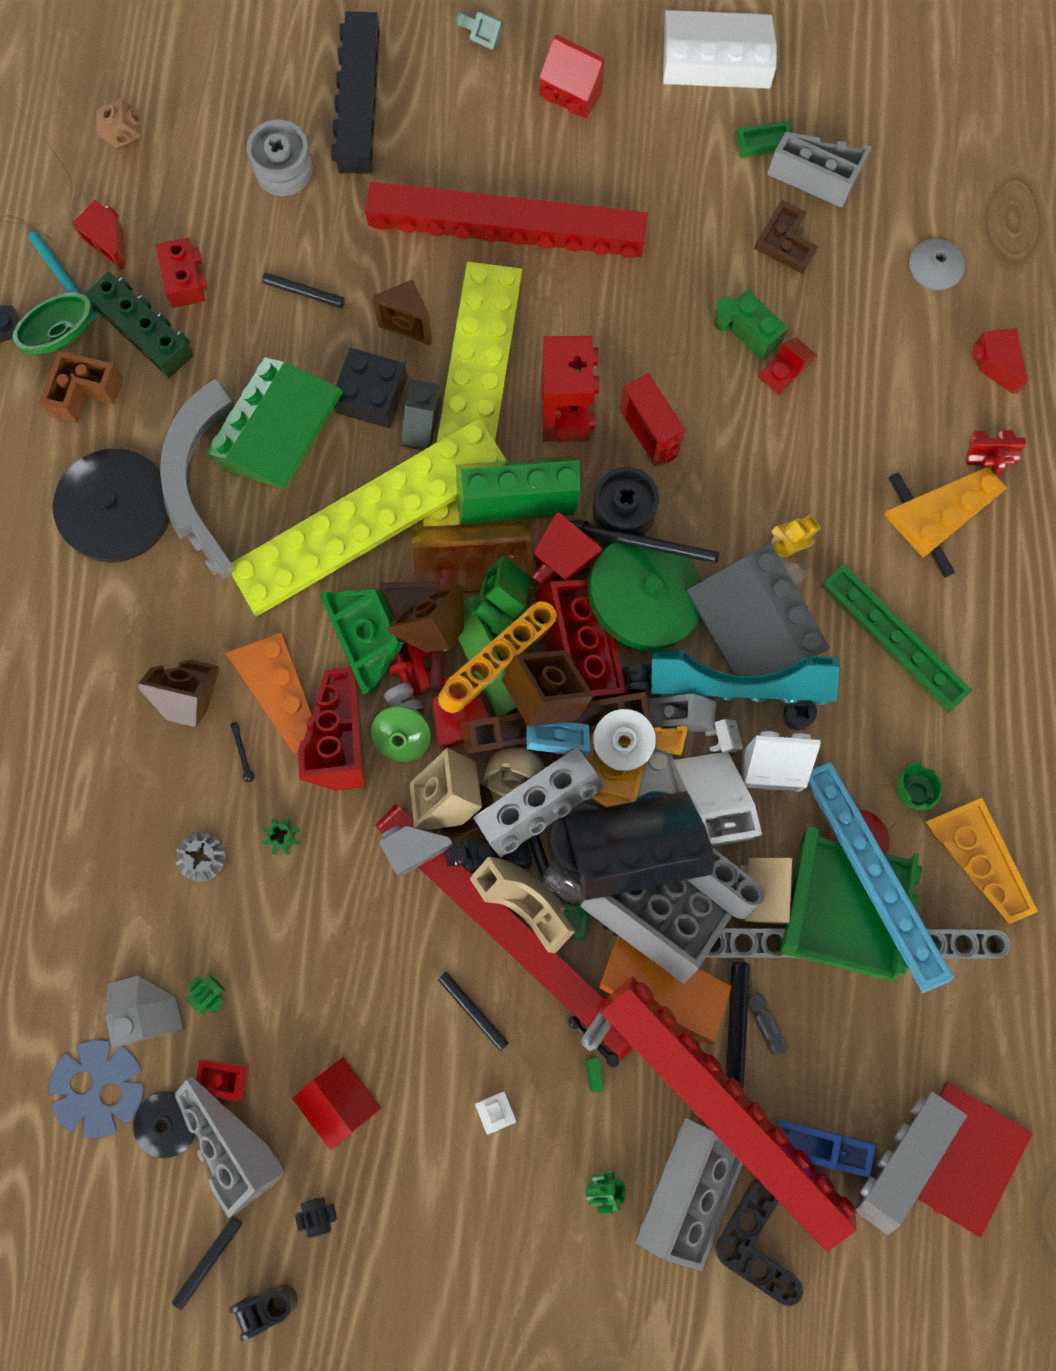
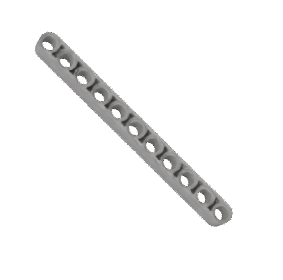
[706,928,1011,959]

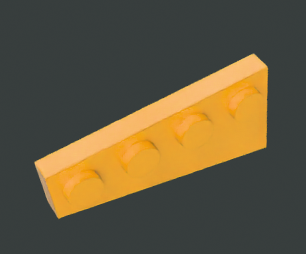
[884,467,1007,558]
[924,798,1038,924]

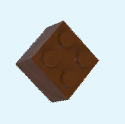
[501,650,593,727]

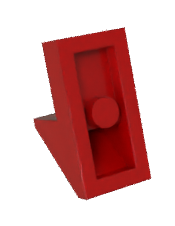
[758,337,817,396]
[196,1060,249,1101]

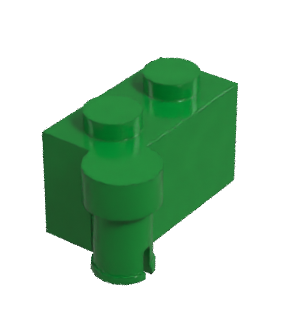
[714,289,788,361]
[471,555,530,636]

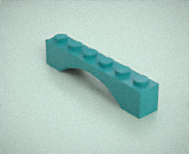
[651,650,839,705]

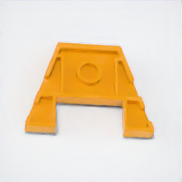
[585,726,688,808]

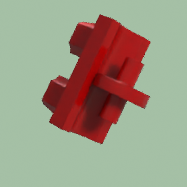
[965,430,1026,474]
[389,642,442,696]

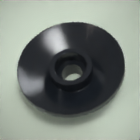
[133,1091,196,1158]

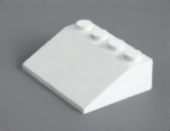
[663,10,776,88]

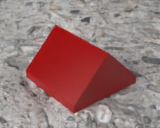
[292,1057,381,1150]

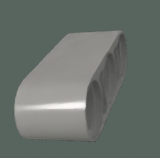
[687,847,765,919]

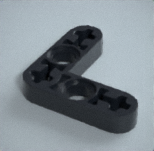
[715,1178,803,1306]

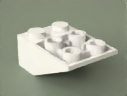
[741,731,821,792]
[671,752,762,847]

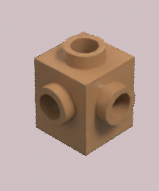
[96,98,142,148]

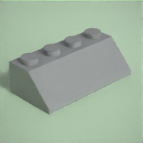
[636,1118,743,1271]

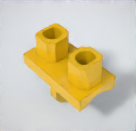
[771,515,821,558]

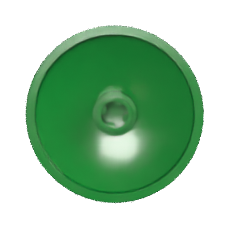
[587,536,701,650]

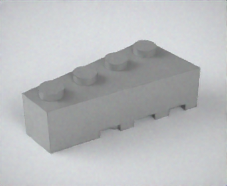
[856,1092,967,1235]

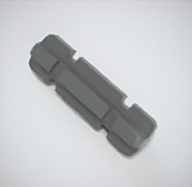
[748,994,789,1056]

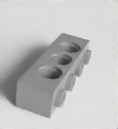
[473,747,604,858]

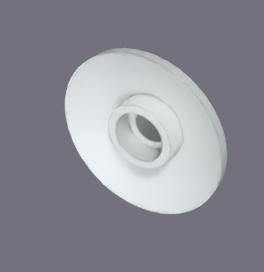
[593,709,656,771]

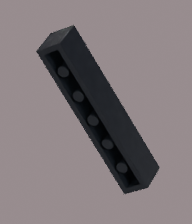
[331,11,380,174]

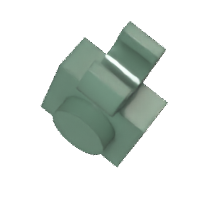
[455,11,505,50]

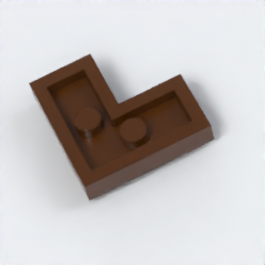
[754,200,818,274]

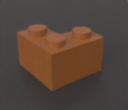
[39,350,123,423]

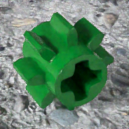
[262,818,301,855]
[186,975,226,1015]
[586,1171,626,1214]

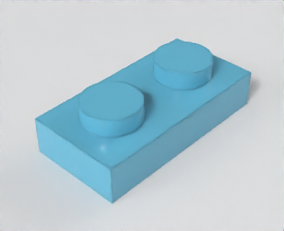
[527,722,590,757]

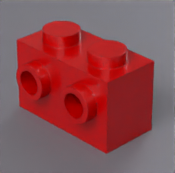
[156,237,208,308]

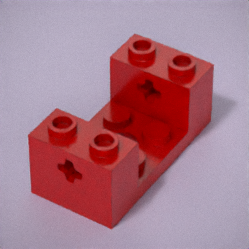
[542,336,600,442]

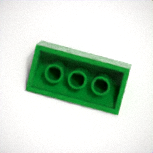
[455,456,581,525]

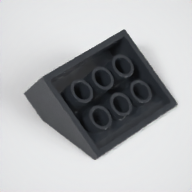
[565,791,715,901]

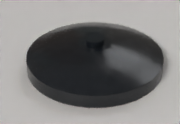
[53,449,170,563]

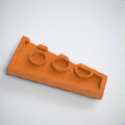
[225,632,312,754]

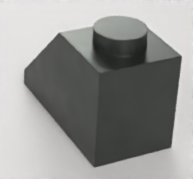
[401,379,442,450]

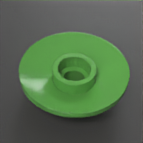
[371,706,431,762]

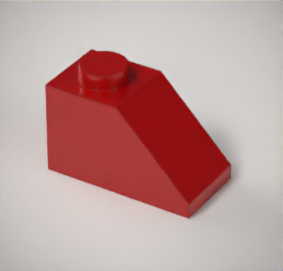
[72,199,125,269]
[972,328,1028,394]

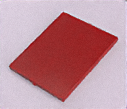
[917,1082,1033,1238]

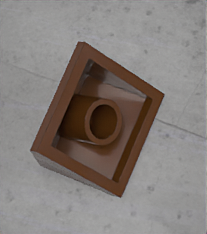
[373,280,432,345]

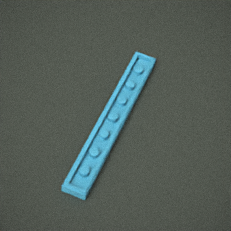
[808,761,954,993]

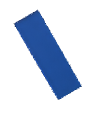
[777,1119,878,1178]

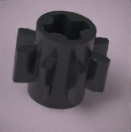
[295,1197,337,1238]

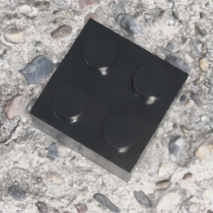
[334,348,407,428]

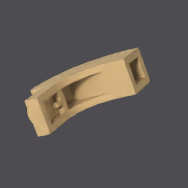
[469,857,576,953]

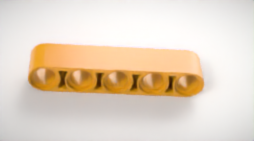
[438,602,557,713]

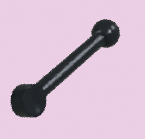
[231,722,255,782]
[568,1016,619,1067]

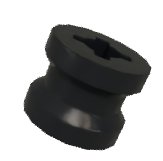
[622,664,652,695]
[783,700,817,731]

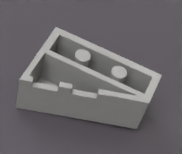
[767,132,872,208]

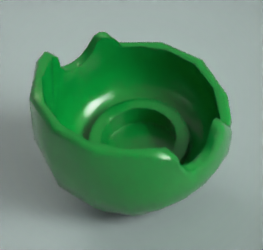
[895,762,942,811]

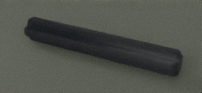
[726,961,750,1088]

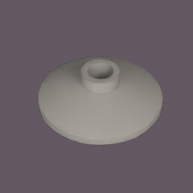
[909,239,965,291]

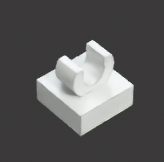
[705,719,744,753]
[475,1091,517,1135]

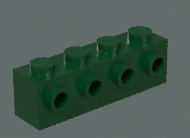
[84,271,193,378]

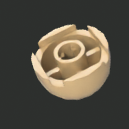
[484,744,545,796]

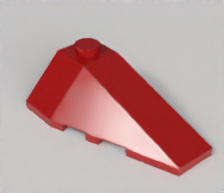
[298,667,366,791]

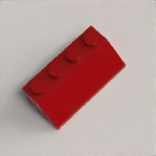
[534,580,627,701]

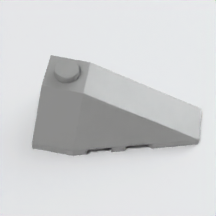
[175,1077,285,1218]

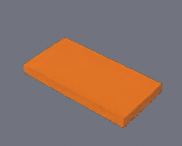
[599,935,732,1045]

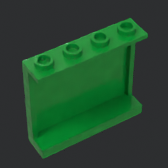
[780,826,922,982]

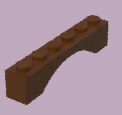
[460,692,651,753]

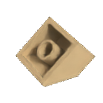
[410,748,482,831]
[739,858,792,926]

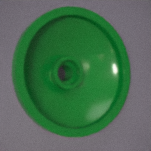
[13,292,93,355]

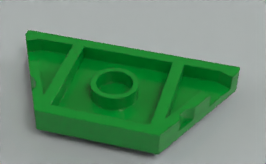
[319,589,404,695]

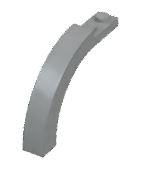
[160,379,233,581]

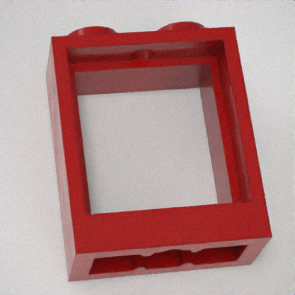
[619,373,685,466]

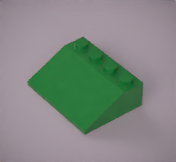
[206,357,343,490]

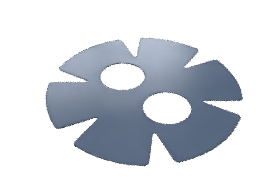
[49,1040,144,1138]

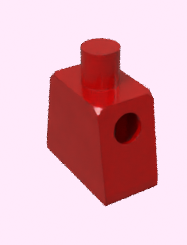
[531,512,602,587]
[432,675,490,751]

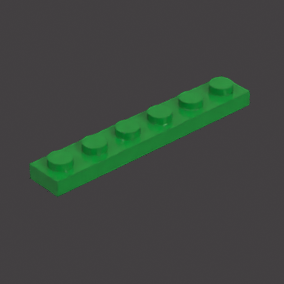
[821,564,973,713]

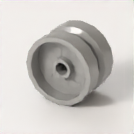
[246,119,314,196]

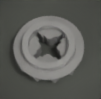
[175,832,226,882]

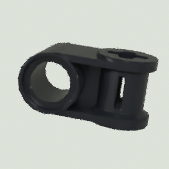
[229,1284,298,1341]

